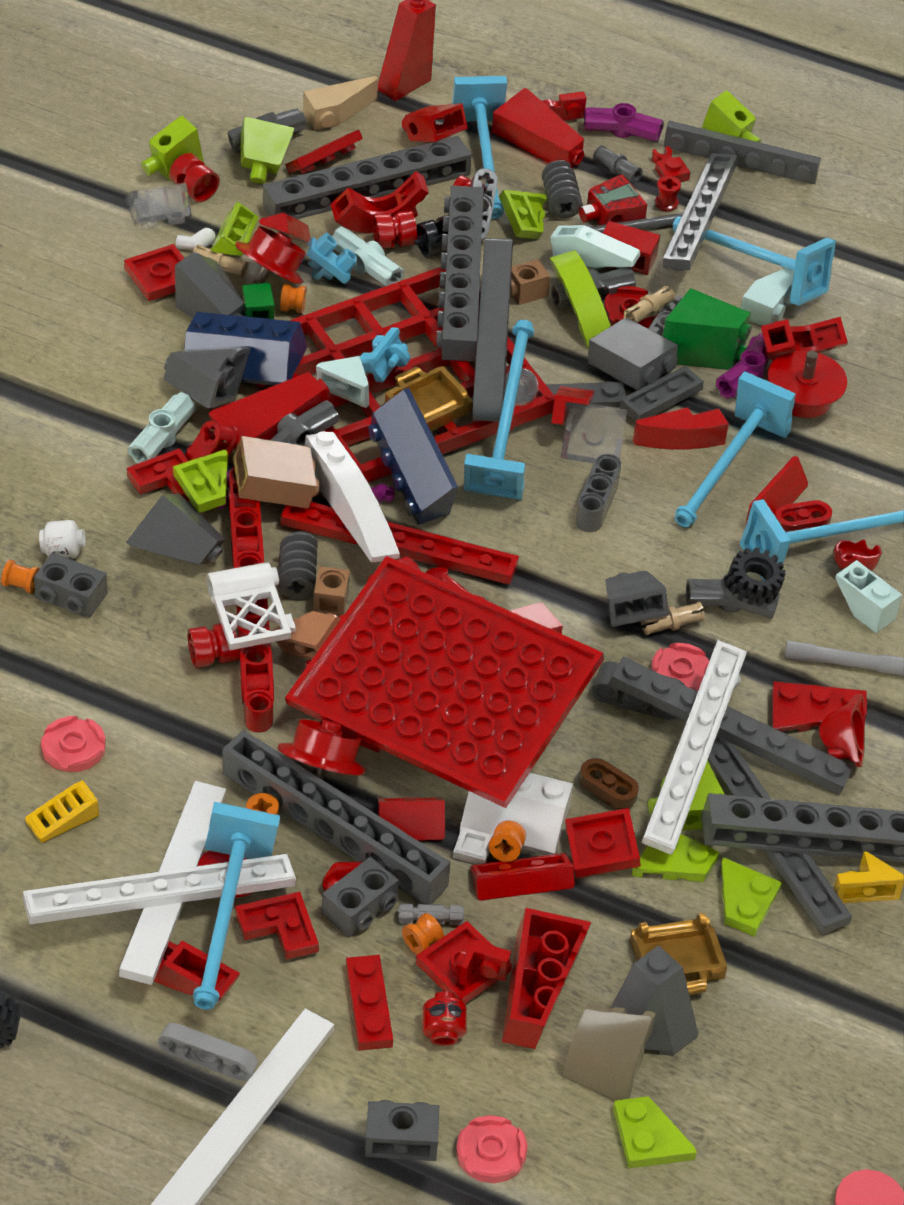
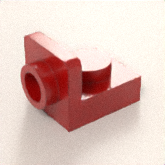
[456,939,511,986]

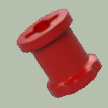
[655,176,681,212]

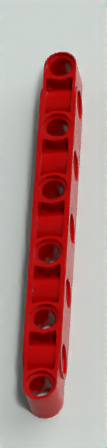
[228,467,274,733]

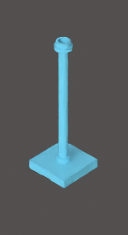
[452,76,507,219]
[673,216,836,306]
[464,320,534,500]
[674,371,796,527]
[740,499,904,581]
[193,802,280,1010]

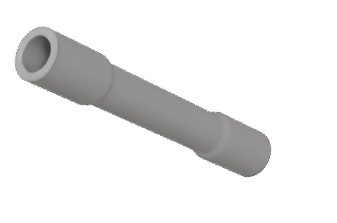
[784,640,904,676]

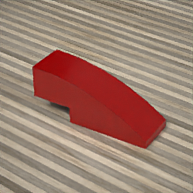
[633,407,729,450]
[154,940,240,1001]

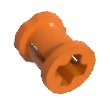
[1,559,40,594]

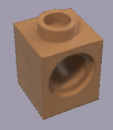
[510,259,551,305]
[313,566,350,617]

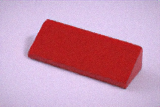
[259,213,311,243]
[746,456,808,525]
[470,853,575,901]

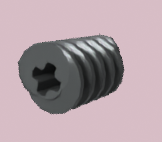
[541,160,583,218]
[277,532,318,601]

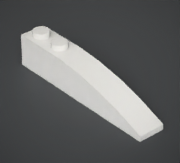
[304,432,400,562]

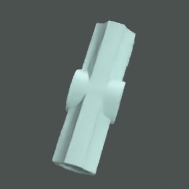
[332,226,404,286]
[128,392,196,463]

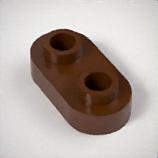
[579,758,639,808]

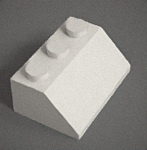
[459,773,573,855]

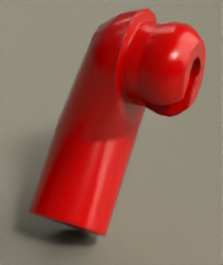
[322,861,363,891]

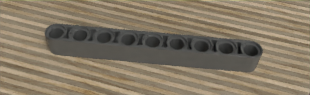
[473,238,513,422]

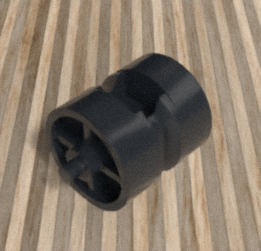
[414,214,449,258]

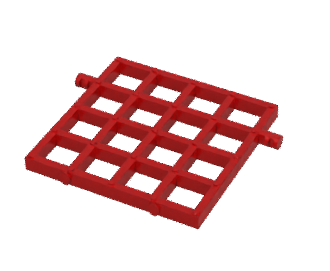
[255,267,555,483]

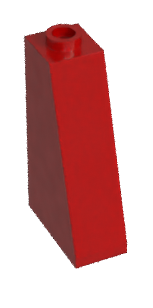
[377,0,436,101]
[492,88,584,168]
[208,372,330,452]

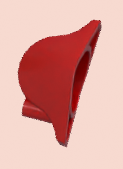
[819,694,865,767]

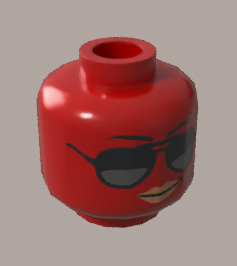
[422,991,467,1046]

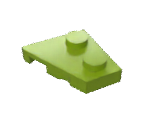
[499,190,547,239]
[173,449,227,513]
[632,833,720,882]
[720,858,782,937]
[613,1096,697,1169]

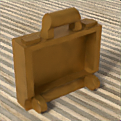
[385,366,473,431]
[630,913,727,995]

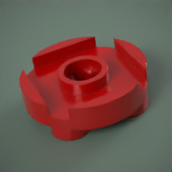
[604,286,659,329]

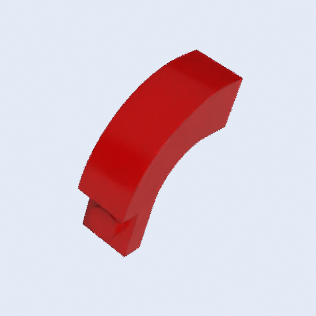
[330,171,429,234]
[760,316,848,361]

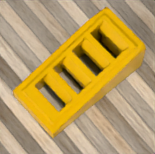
[25,780,99,843]

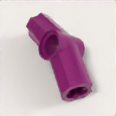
[584,103,664,142]
[715,333,770,399]

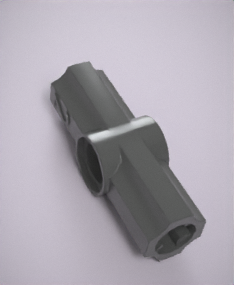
[551,267,636,309]

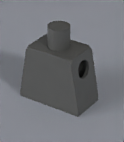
[605,571,669,627]

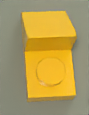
[834,851,904,903]

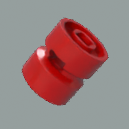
[169,153,220,202]
[372,210,417,249]
[187,622,239,669]

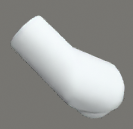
[176,228,216,251]

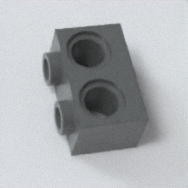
[34,553,108,618]
[322,857,399,937]

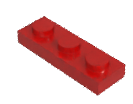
[285,129,363,174]
[346,954,394,1051]

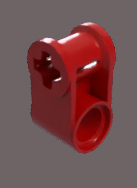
[185,421,239,461]

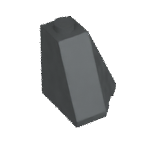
[175,252,245,318]
[163,346,251,408]
[126,493,226,565]
[611,945,698,1056]

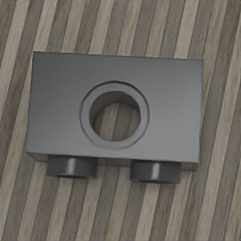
[365,1100,440,1161]

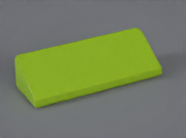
[211,202,259,256]

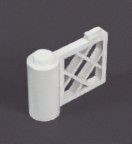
[207,562,296,650]

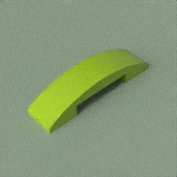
[549,250,611,349]

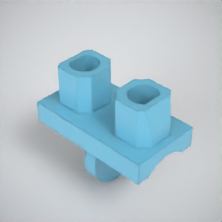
[306,233,357,284]
[360,327,410,382]

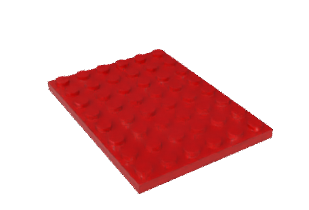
[285,556,604,808]

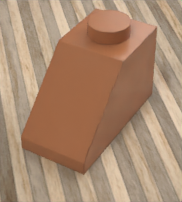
[272,611,341,660]

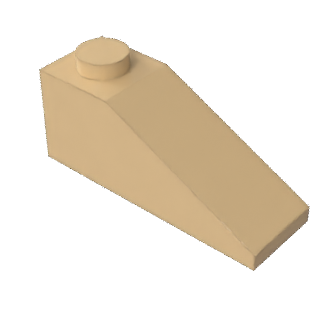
[303,76,378,131]

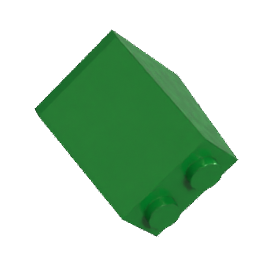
[663,288,752,370]

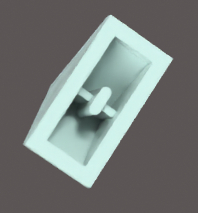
[316,356,369,408]

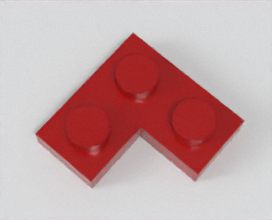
[127,448,189,501]
[235,891,319,960]

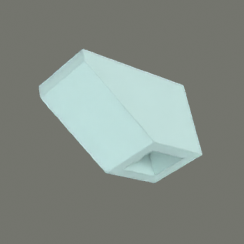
[836,560,902,633]

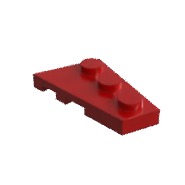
[771,681,867,733]

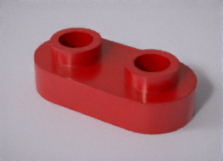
[775,500,833,532]

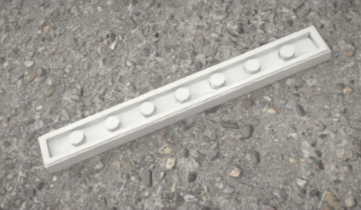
[641,640,747,855]
[119,781,226,985]
[22,854,296,924]
[151,1008,334,1205]

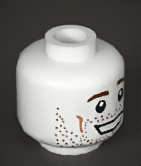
[39,520,86,559]

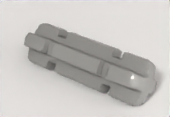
[398,903,464,925]

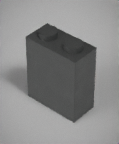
[588,317,678,390]

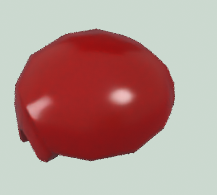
[833,539,882,571]

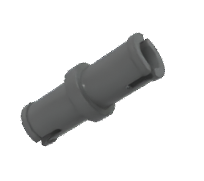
[593,145,643,183]

